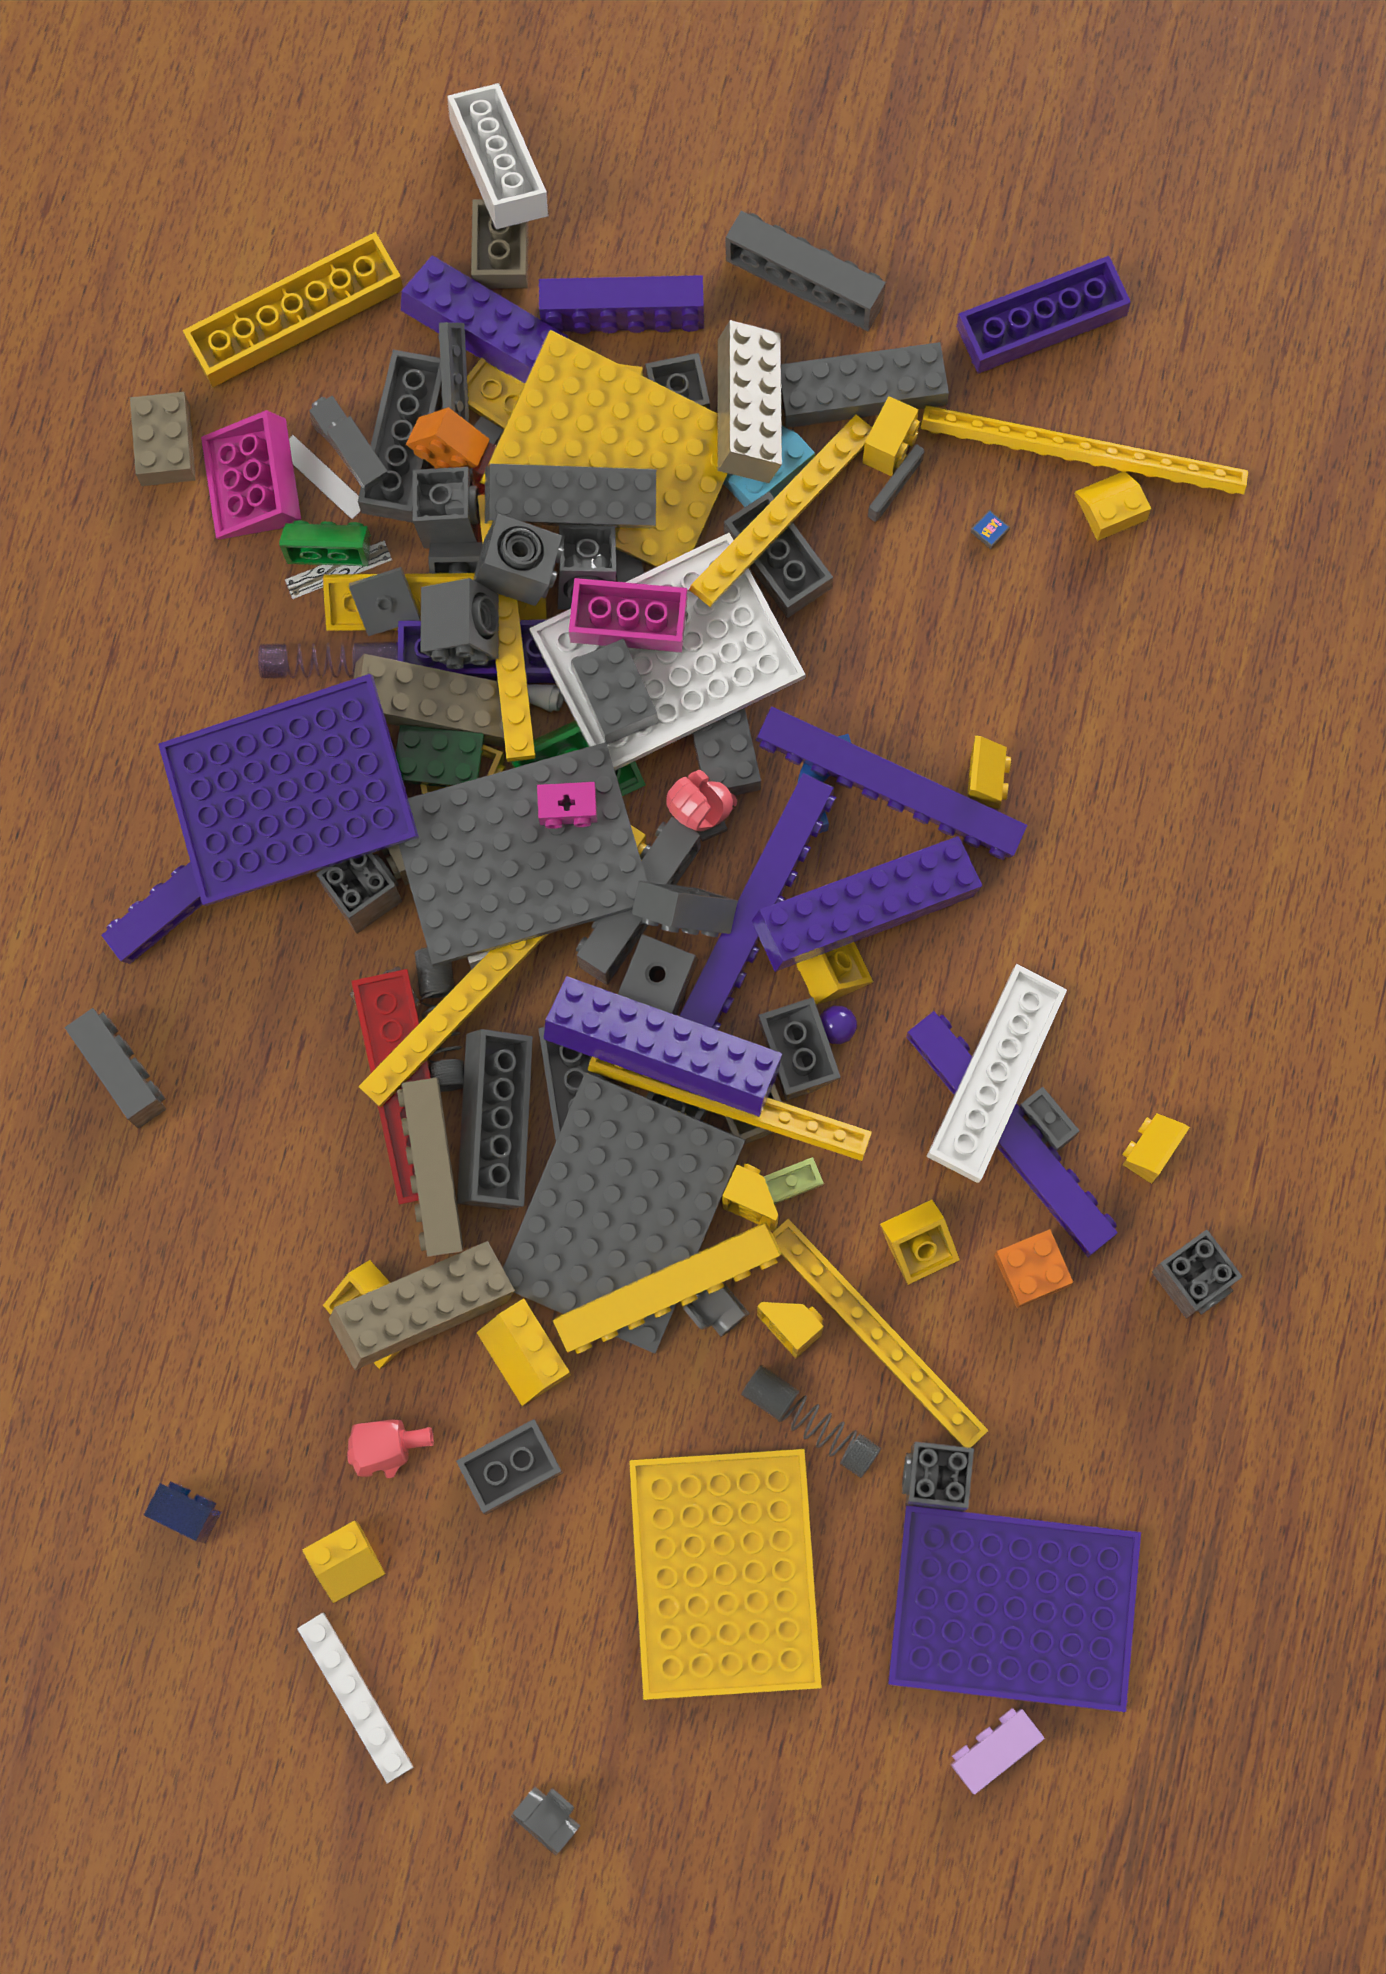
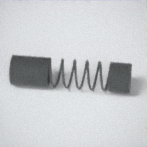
[414,947,465,1092]
[741,1365,881,1478]

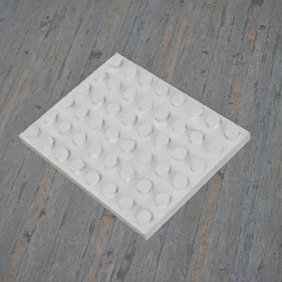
[529,533,805,771]

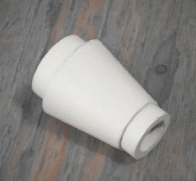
[527,684,564,712]

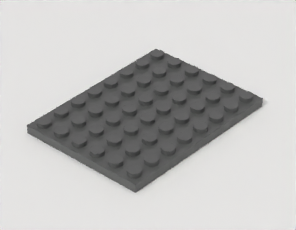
[399,742,647,967]
[503,1072,746,1353]

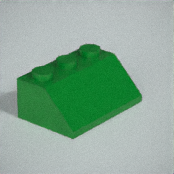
[279,520,371,566]

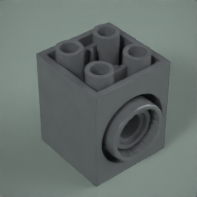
[413,467,480,549]
[473,514,564,606]
[557,525,616,610]
[421,578,499,669]
[316,853,402,934]
[618,934,699,1015]
[1152,1230,1243,1319]
[902,1442,974,1512]

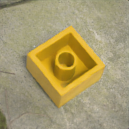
[863,396,920,476]

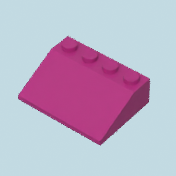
[201,410,301,539]

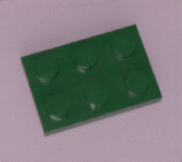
[396,725,484,787]

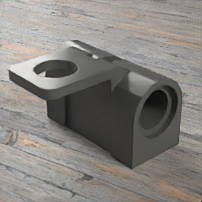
[1020,1087,1080,1151]
[683,1282,750,1337]
[511,1787,580,1856]

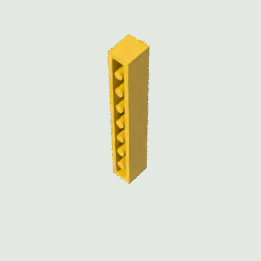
[553,1222,781,1354]

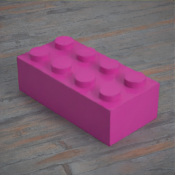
[569,578,688,653]

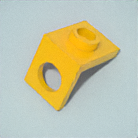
[482,745,506,776]

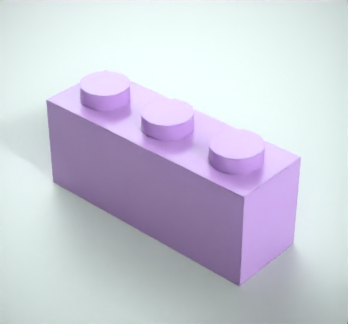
[950,1708,1045,1795]

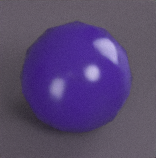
[820,1005,857,1045]

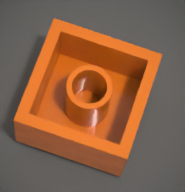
[406,407,490,469]
[994,1229,1074,1308]

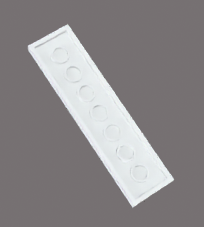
[926,964,1067,1183]

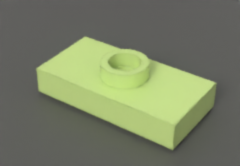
[764,1157,824,1204]

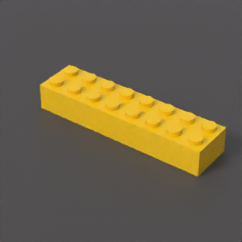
[183,232,404,388]

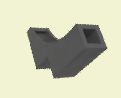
[309,396,388,492]

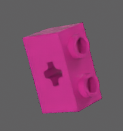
[537,782,597,829]

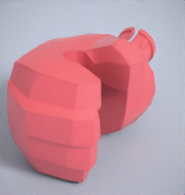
[667,770,737,831]
[347,1419,434,1478]

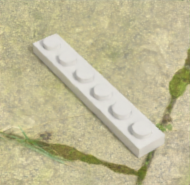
[297,1613,414,1783]

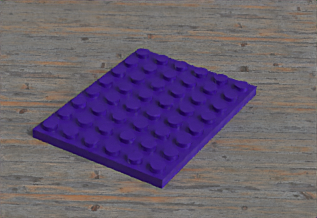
[158,674,419,906]
[888,1505,1141,1712]

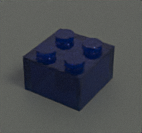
[144,1481,221,1544]

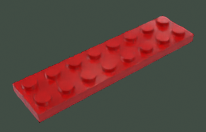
[351,969,456,1205]

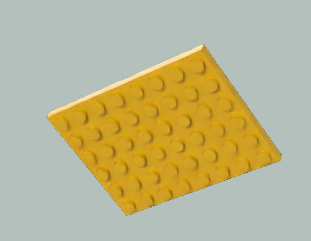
[480,330,728,568]
[629,1449,821,1700]

